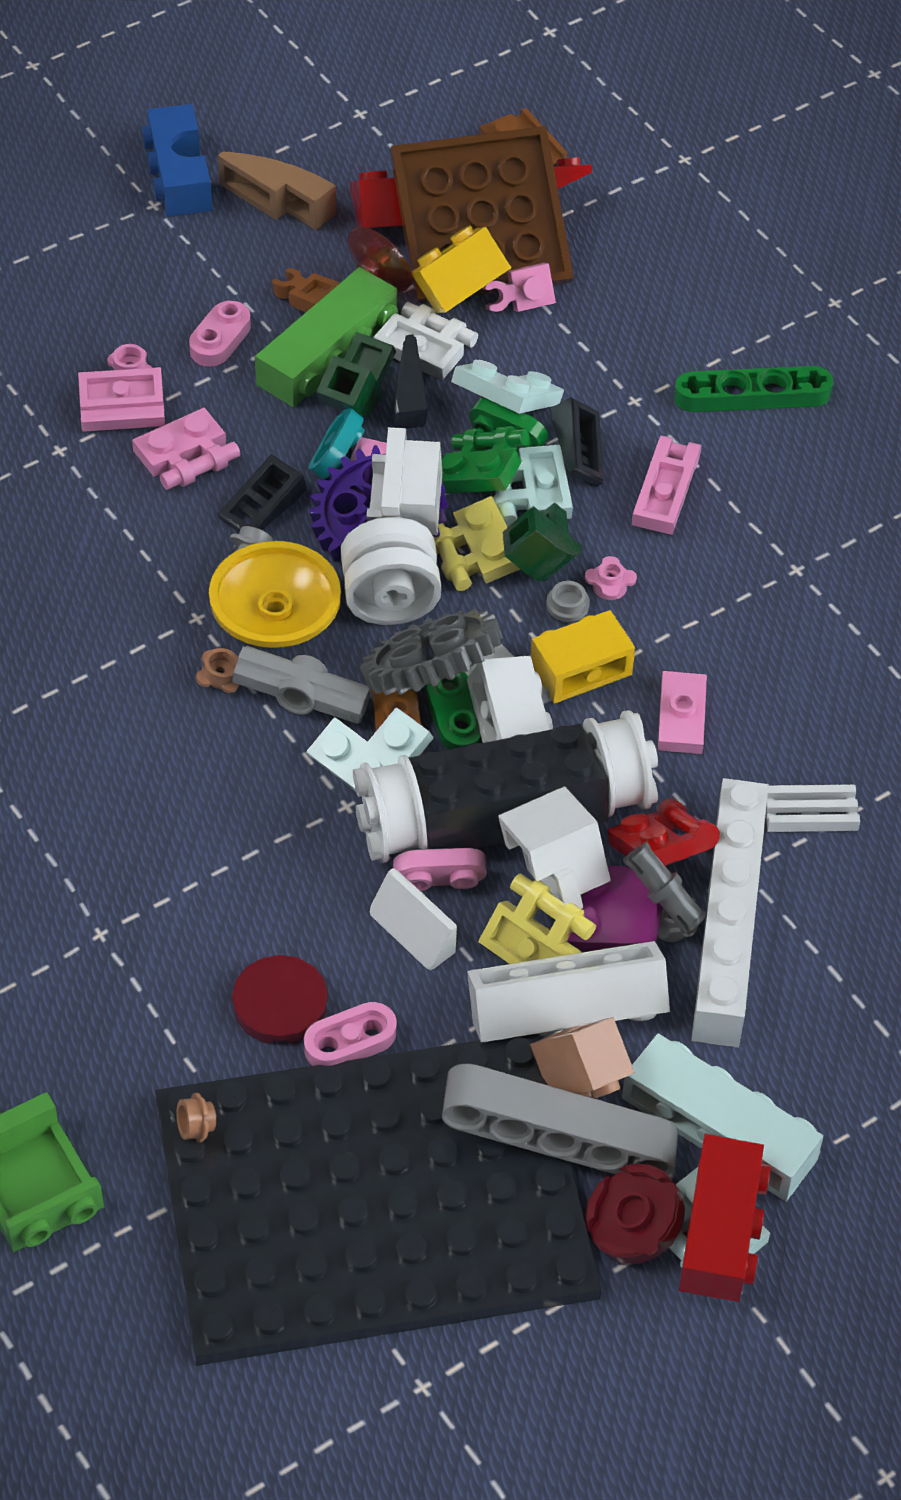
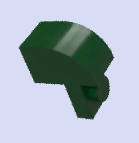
[316,332,396,418]
[502,502,581,581]

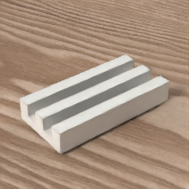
[766,785,860,832]

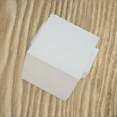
[367,427,442,535]
[498,786,611,909]

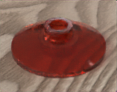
[347,227,413,292]

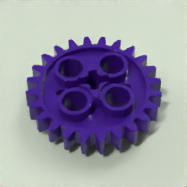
[309,445,448,562]

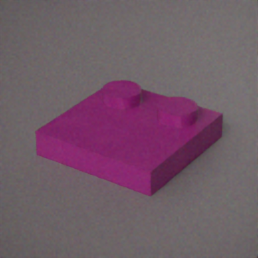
[567,866,663,953]

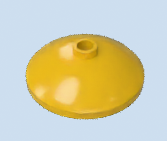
[209,541,341,648]

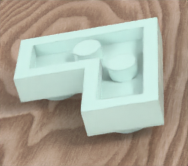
[451,360,564,414]
[306,707,434,792]

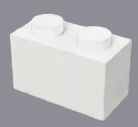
[467,656,553,743]

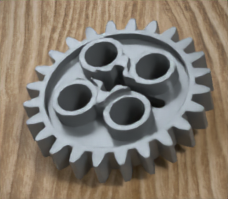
[360,609,503,695]

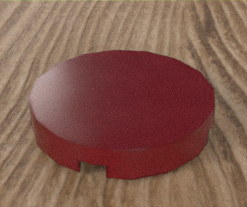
[232,955,328,1044]
[585,1164,685,1264]

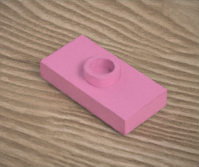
[658,671,707,754]

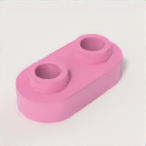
[189,301,251,367]
[393,848,487,891]
[304,1002,397,1066]

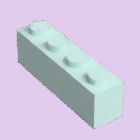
[622,1033,824,1202]

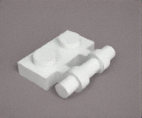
[373,302,478,380]

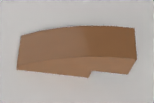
[218,151,336,230]

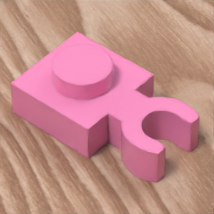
[482,263,556,312]

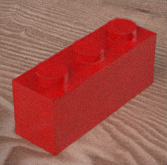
[678,1134,771,1302]

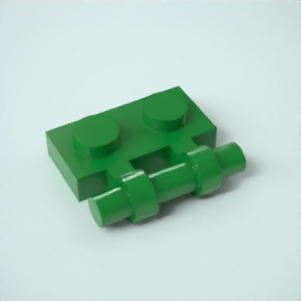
[442,426,530,494]

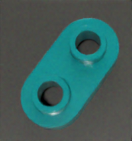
[309,408,365,480]

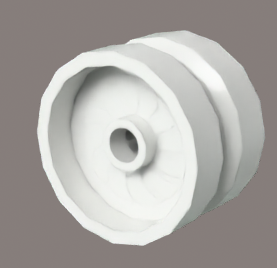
[341,517,441,625]

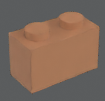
[530,1017,635,1098]

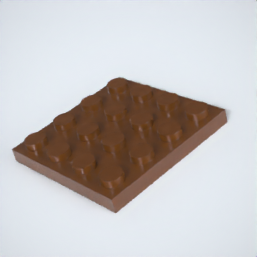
[389,126,574,304]

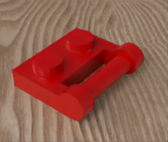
[607,798,720,865]

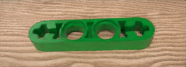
[674,366,833,412]

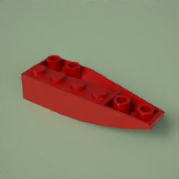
[349,157,592,228]

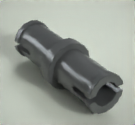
[623,842,706,934]

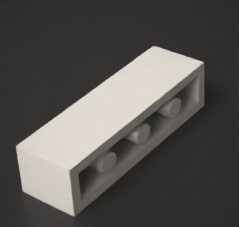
[467,941,670,1043]

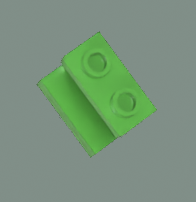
[0,1092,104,1252]

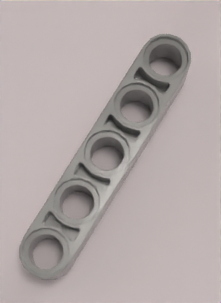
[442,1064,678,1179]

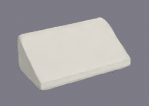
[370,868,457,970]

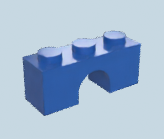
[141,104,212,217]

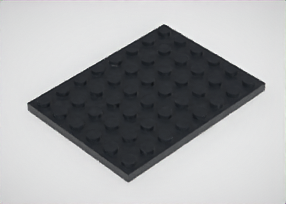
[155,1033,601,1366]

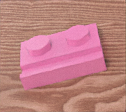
[78,367,165,432]

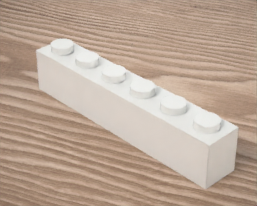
[691,778,769,1048]

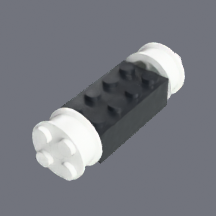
[353,710,658,863]

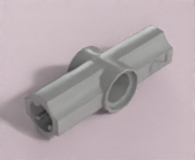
[232,646,371,724]

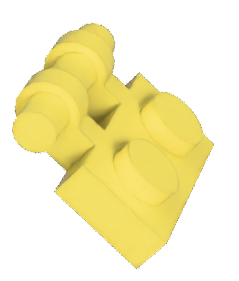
[434,496,520,591]
[478,873,596,964]

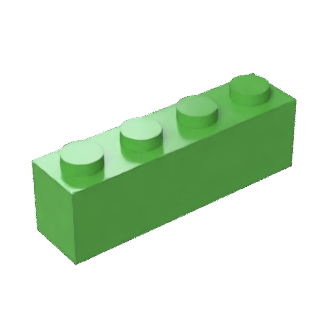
[255,267,398,408]

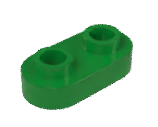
[469,397,549,453]
[426,672,482,750]

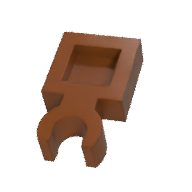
[272,268,340,312]

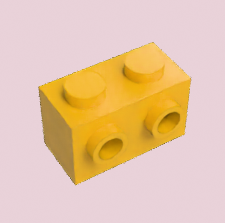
[411,225,511,313]
[531,610,635,704]

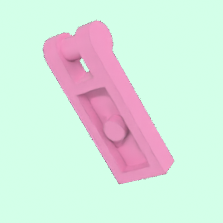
[632,435,702,535]

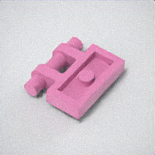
[132,407,241,490]

